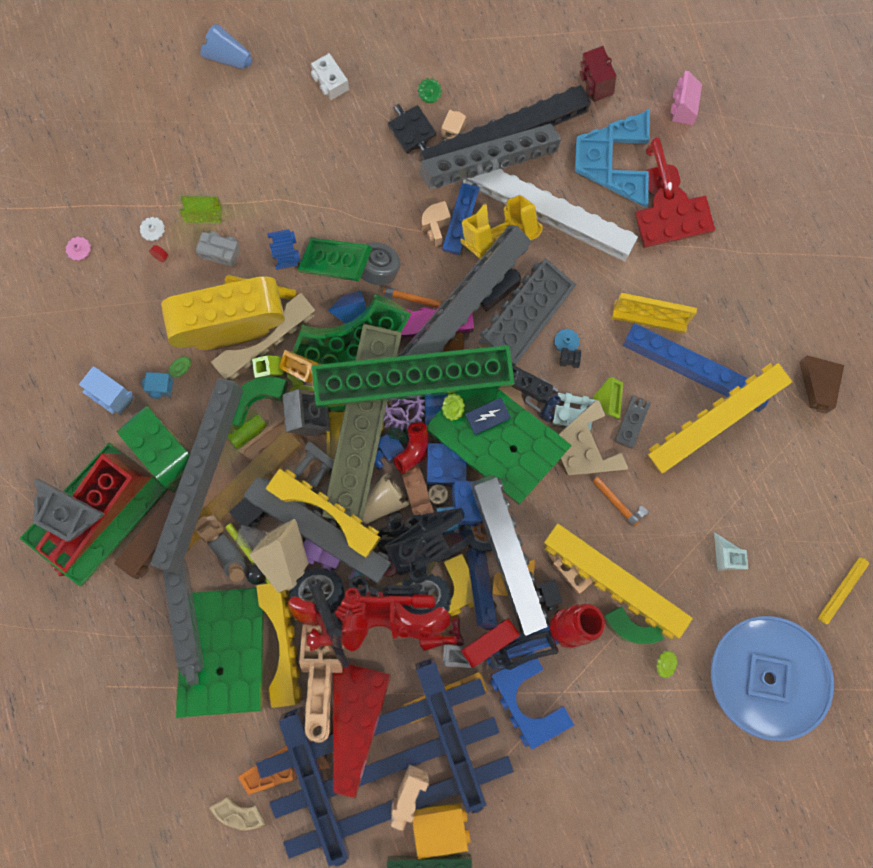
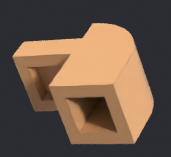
[422,201,451,247]

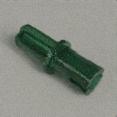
[387,427,409,444]

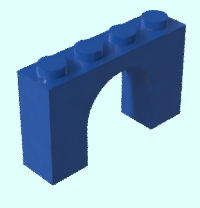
[490,652,574,750]

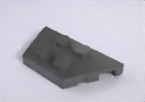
[34,479,105,542]

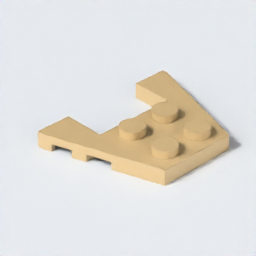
[559,400,628,475]

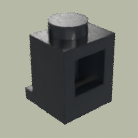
[534,580,562,611]

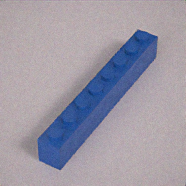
[622,323,770,412]

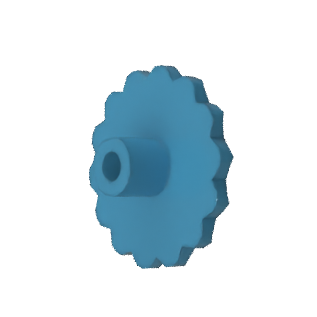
[554,329,580,352]

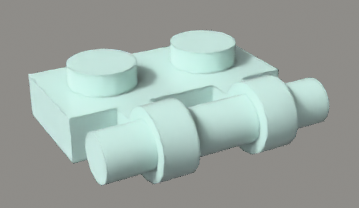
[552,392,596,431]

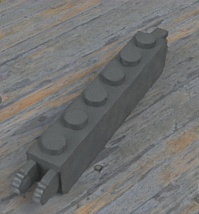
[163,559,205,686]

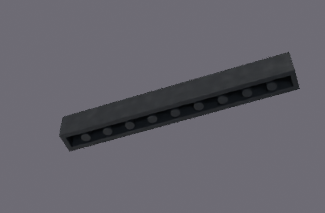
[420,85,591,162]

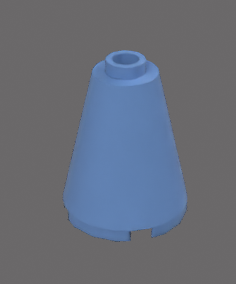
[200,24,253,70]

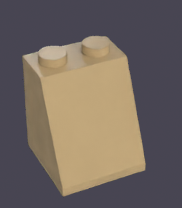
[249,519,309,593]

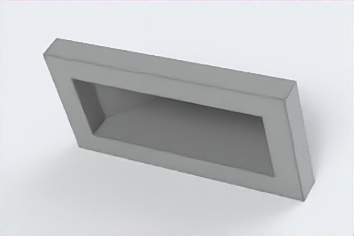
[442,645,471,668]

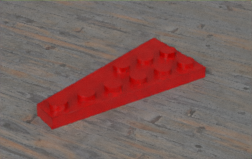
[333,664,391,799]

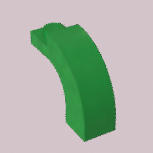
[232,377,288,430]
[603,606,664,645]

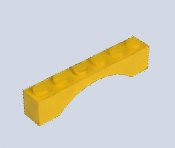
[265,469,381,558]
[256,583,302,708]

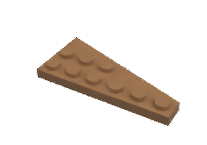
[238,416,331,495]

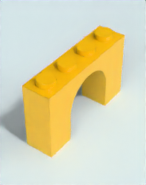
[396,554,474,617]

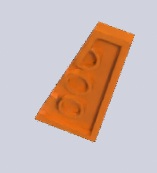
[238,740,330,795]

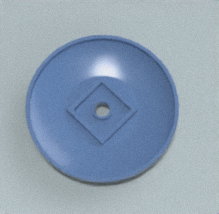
[711,616,834,741]

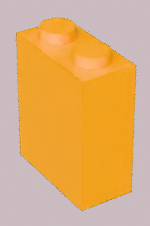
[412,802,471,859]

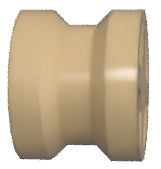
[429,485,448,506]

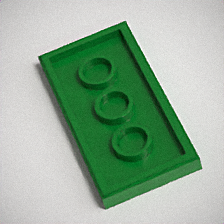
[297,237,372,282]

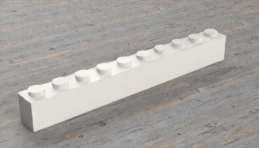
[463,169,638,262]

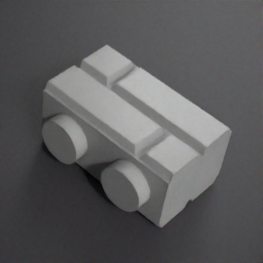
[196,231,241,267]

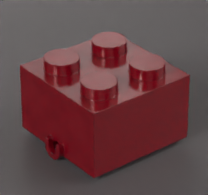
[580,46,617,102]

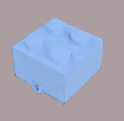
[79,366,135,415]

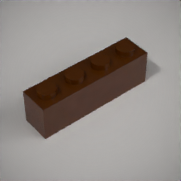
[114,500,172,579]

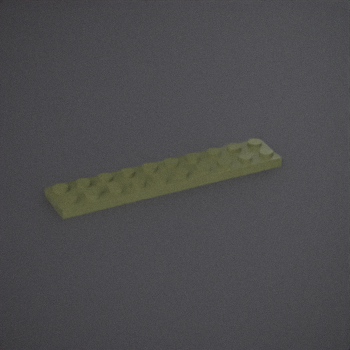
[322,324,402,525]

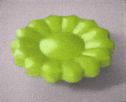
[442,393,465,420]
[656,650,678,678]

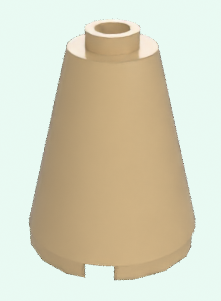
[362,473,410,524]

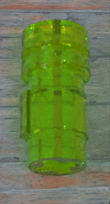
[227,414,267,451]

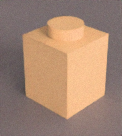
[441,110,466,140]

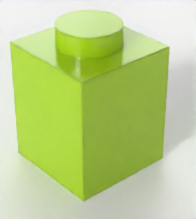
[252,355,283,378]

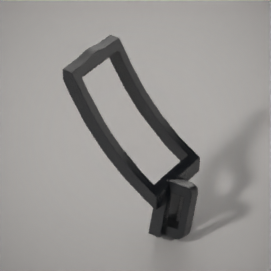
[489,631,559,670]

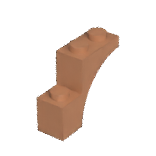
[401,464,434,515]

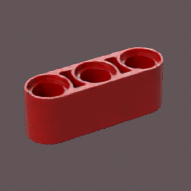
[461,618,520,668]

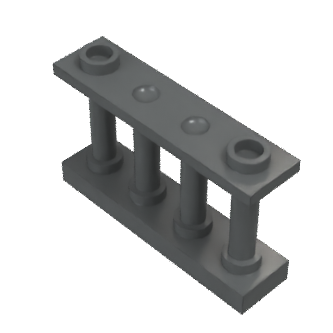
[293,441,372,525]

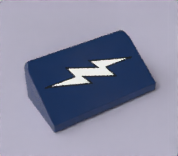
[466,398,511,435]

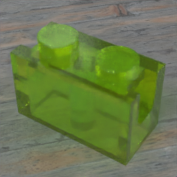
[180,196,222,223]

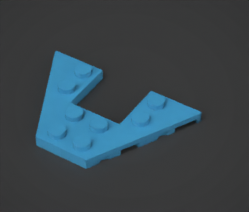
[575,109,650,207]

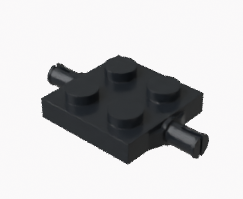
[388,103,437,154]

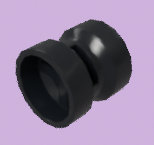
[560,348,581,369]

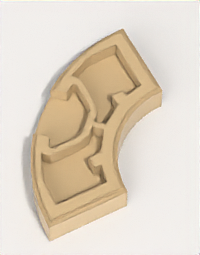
[209,797,266,830]

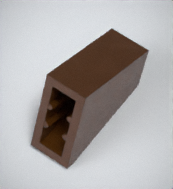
[800,355,844,413]

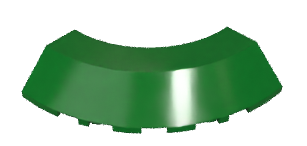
[292,294,411,364]

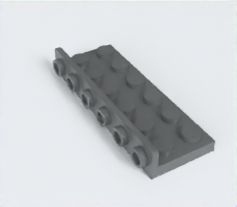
[478,258,576,365]

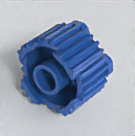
[267,229,301,270]

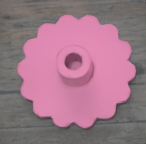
[66,236,91,261]

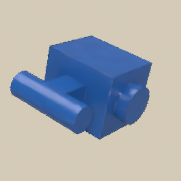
[374,431,405,470]

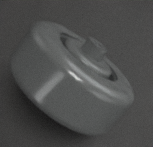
[361,242,401,285]

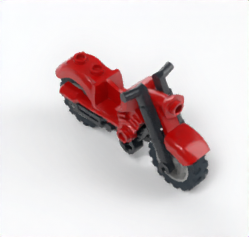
[288,568,451,668]

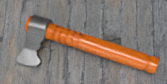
[383,287,441,308]
[592,477,649,527]

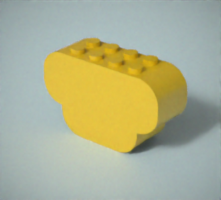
[161,276,285,350]

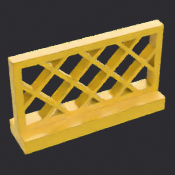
[611,293,697,334]

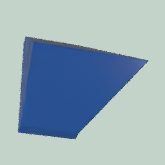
[328,290,366,324]

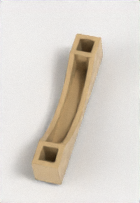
[211,293,315,381]

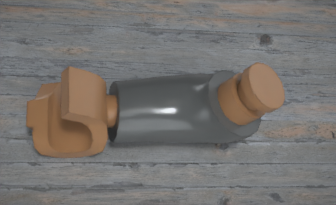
[195,515,246,582]

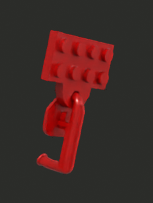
[635,137,715,248]

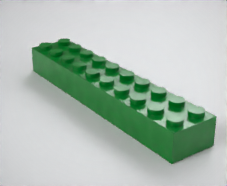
[311,345,515,408]

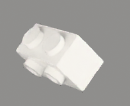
[311,53,349,100]

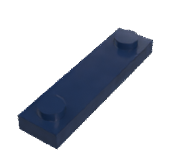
[467,549,497,629]

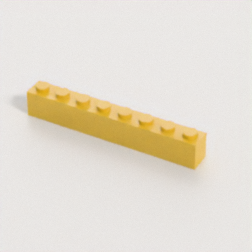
[647,363,793,474]
[542,523,693,640]

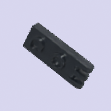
[511,364,553,404]

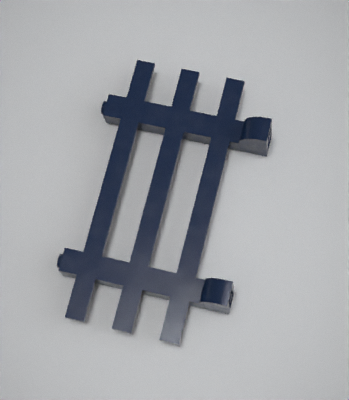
[256,657,514,867]

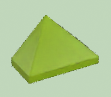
[592,377,623,419]

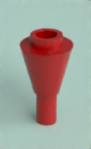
[419,634,457,651]

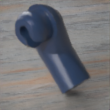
[541,394,561,422]

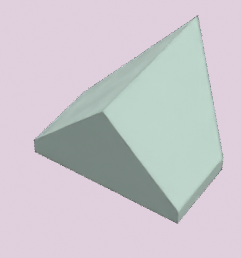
[714,532,748,571]

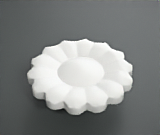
[140,217,165,241]

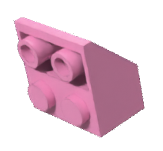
[670,71,702,125]

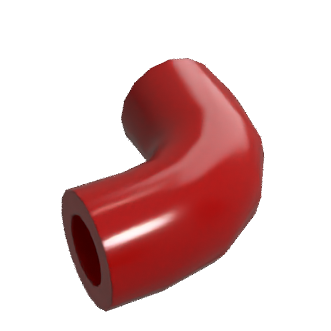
[393,422,428,474]

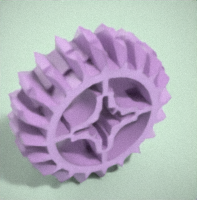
[383,397,425,434]

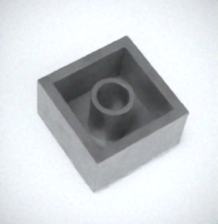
[283,389,330,436]

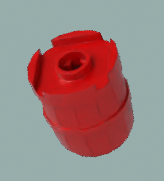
[550,604,605,649]

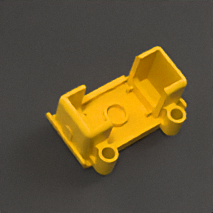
[460,195,543,259]

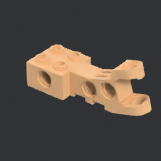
[299,624,344,743]

